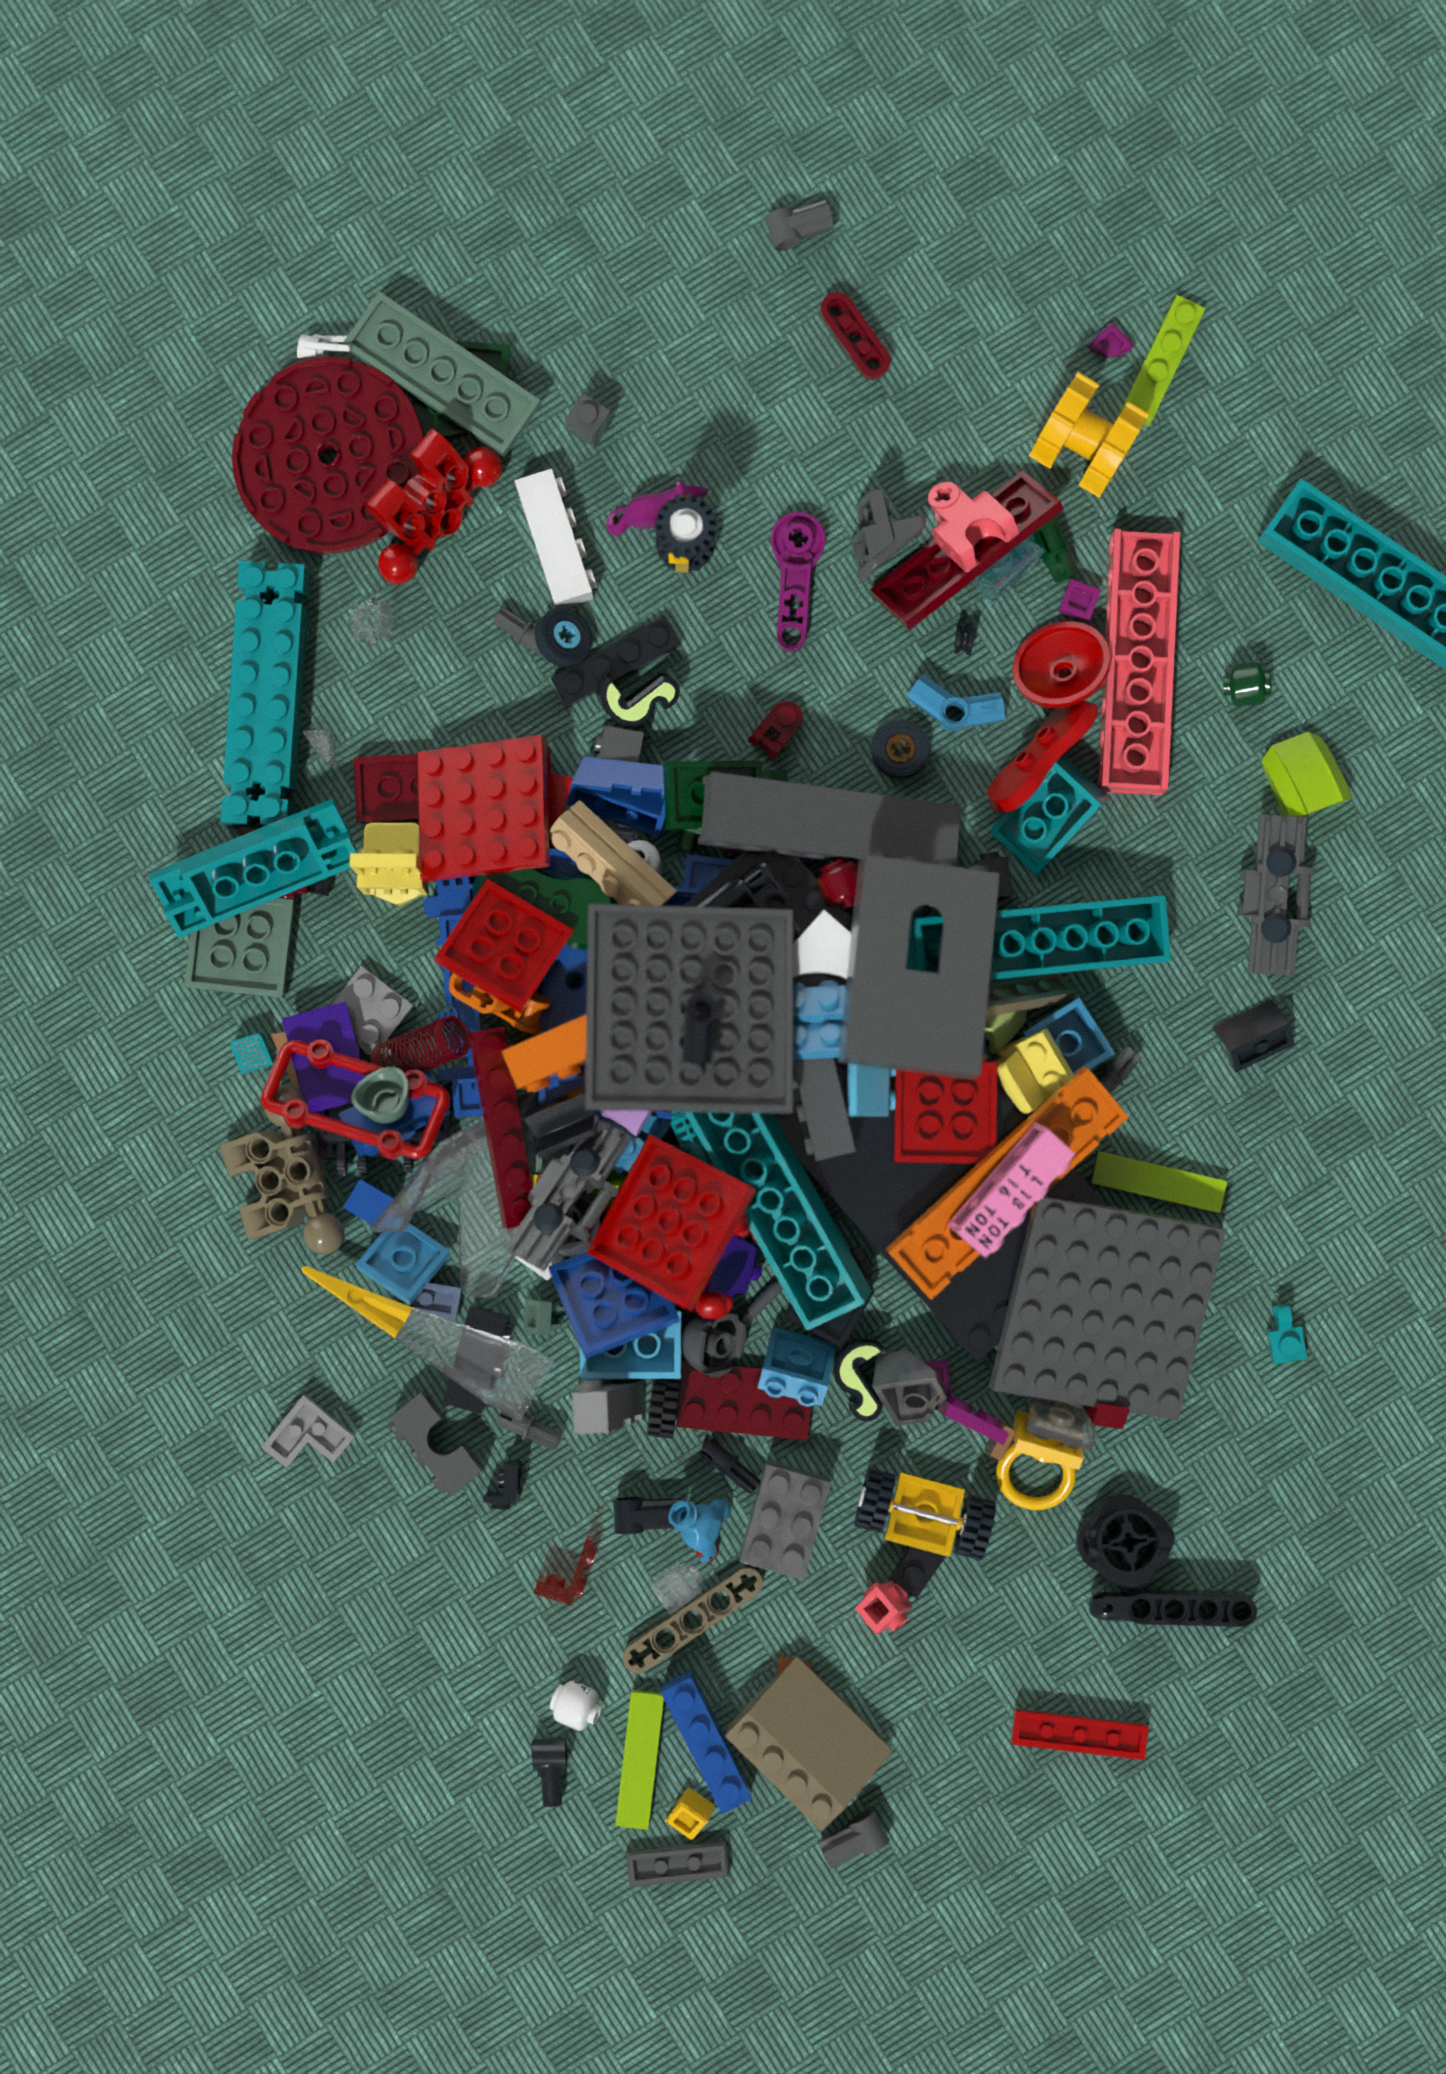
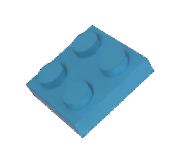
[356,1215,450,1305]

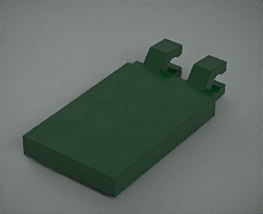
[663,760,788,830]

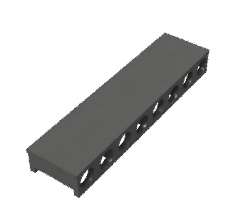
[698,772,960,867]

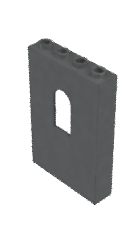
[838,851,999,1080]

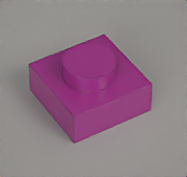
[1058,579,1101,623]

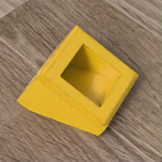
[665,1788,715,1840]

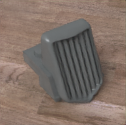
[851,489,926,582]

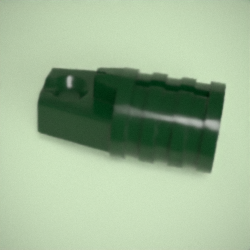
[1032,520,1077,583]

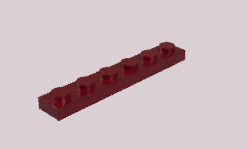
[468,1026,532,1229]

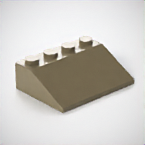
[725,1655,893,1832]

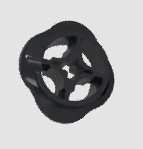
[1075,1494,1175,1588]

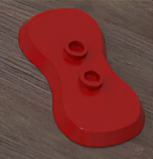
[987,700,1098,813]

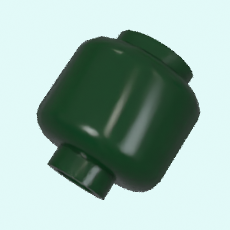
[1223,663,1272,706]

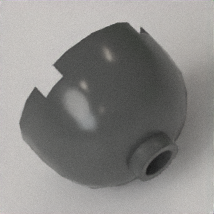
[681,1312,746,1377]

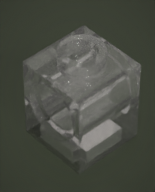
[650,1559,704,1615]

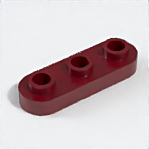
[820,292,890,381]

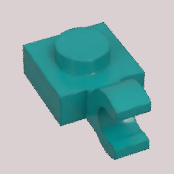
[1267,1304,1307,1365]

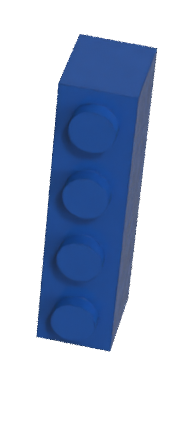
[661,1669,752,1814]

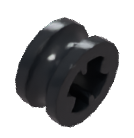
[954,624,974,655]

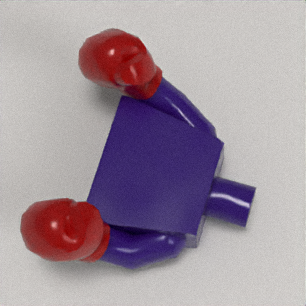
[695,1213,762,1320]

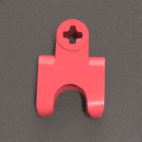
[928,482,1019,572]

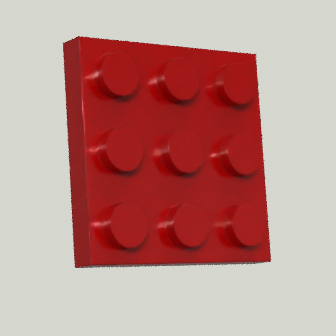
[434,879,574,1013]
[894,1062,997,1163]

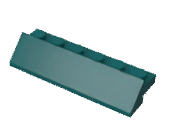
[149,798,358,938]

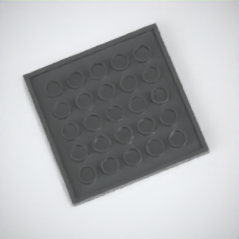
[585,904,793,1114]
[989,1195,1226,1420]

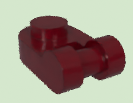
[748,701,803,761]

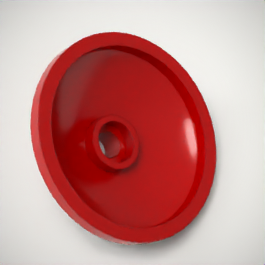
[1012,621,1111,708]

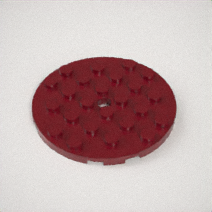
[232,357,425,554]

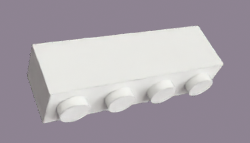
[514,468,597,609]

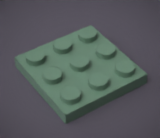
[184,898,296,998]

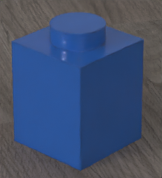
[343,1179,399,1228]

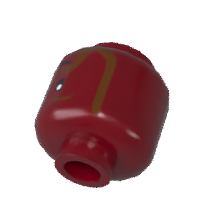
[817,858,858,910]

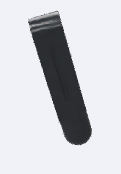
[1089,1589,1257,1627]

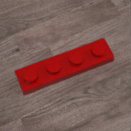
[1010,1708,1149,1760]

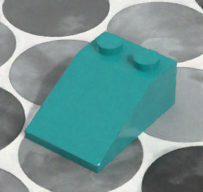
[989,755,1110,875]

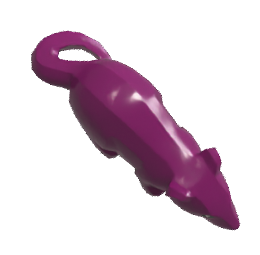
[606,482,709,536]

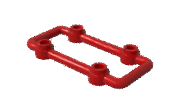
[260,1039,450,1159]

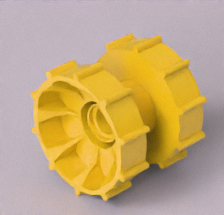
[1029,372,1150,498]

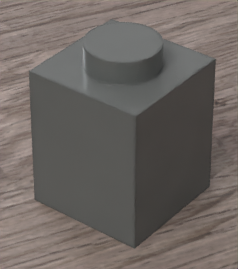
[565,393,612,448]
[595,726,645,763]

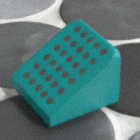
[229,1032,274,1074]

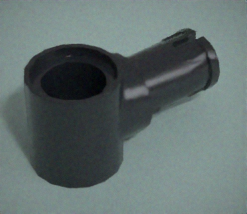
[531,1737,567,1807]

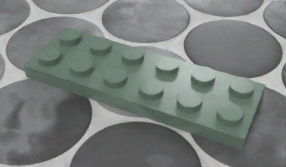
[342,291,541,457]

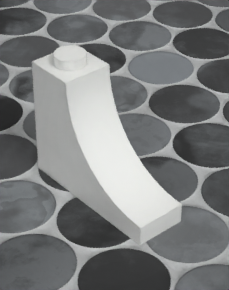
[793,910,851,980]

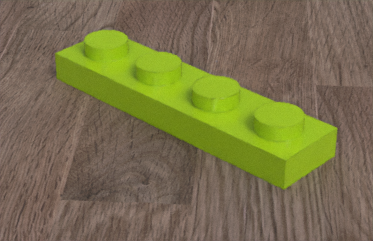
[1120,295,1206,427]

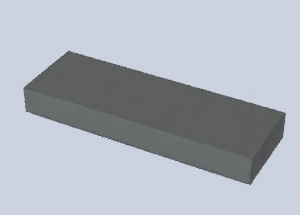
[626,1840,729,1888]

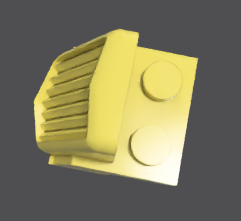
[350,823,429,906]
[993,1028,1074,1114]

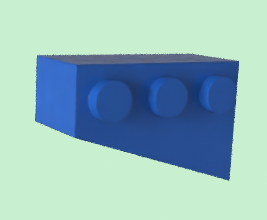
[567,756,665,837]

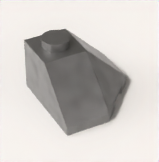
[872,1350,948,1426]

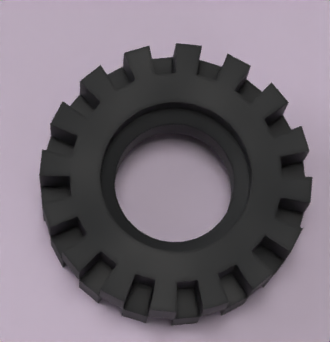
[647,1379,680,1439]

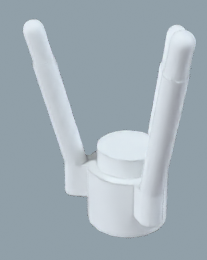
[297,334,351,361]

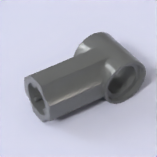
[765,200,834,251]
[818,1809,890,1869]

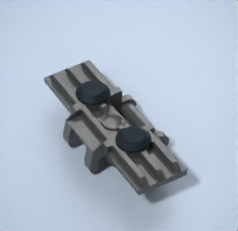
[1237,814,1315,976]
[505,1119,632,1272]

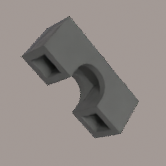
[389,1390,485,1497]

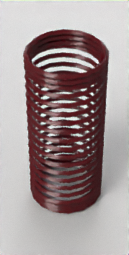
[371,1015,470,1073]

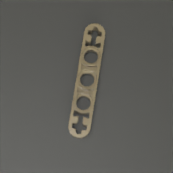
[623,1566,763,1674]

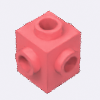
[855,1581,914,1634]

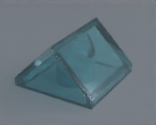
[970,538,1044,606]

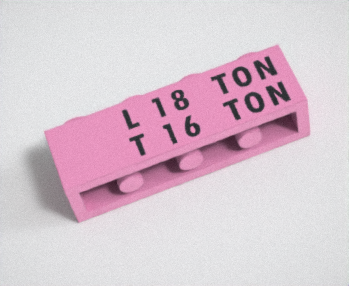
[947,1122,1075,1258]

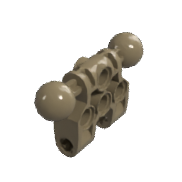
[220,1085,345,1255]

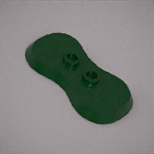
[472,867,618,950]

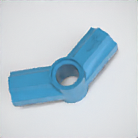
[906,674,1005,732]

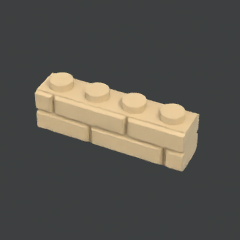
[549,800,677,906]

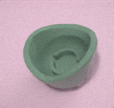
[351,1067,409,1124]

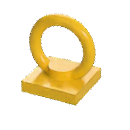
[996,1410,1083,1510]

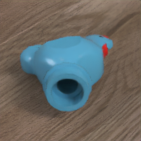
[669,1499,731,1563]

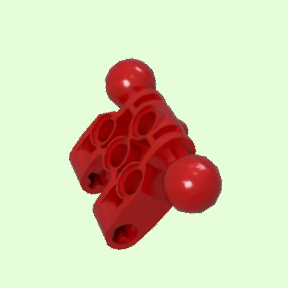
[366,429,503,585]

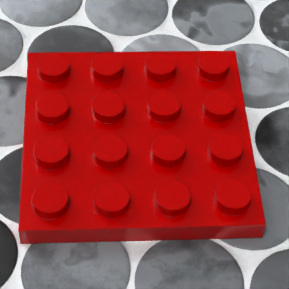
[418,735,550,882]
[587,1134,756,1312]

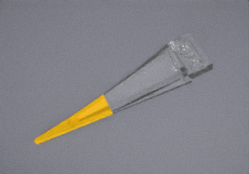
[302,1266,555,1421]

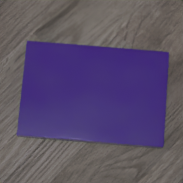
[282,1001,366,1113]

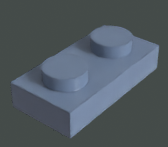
[392,1282,463,1321]

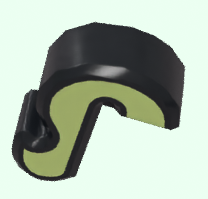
[596,672,680,727]
[832,1337,885,1421]

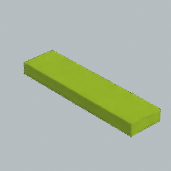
[1090,1151,1227,1213]
[615,1689,664,1830]

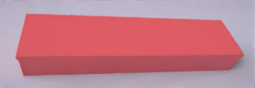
[1098,529,1180,796]

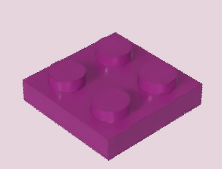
[934,1394,1009,1445]

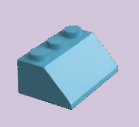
[847,1064,896,1117]
[580,1309,682,1379]

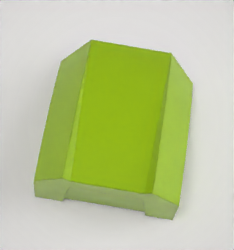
[1261,732,1352,817]

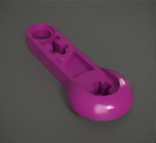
[770,512,826,653]

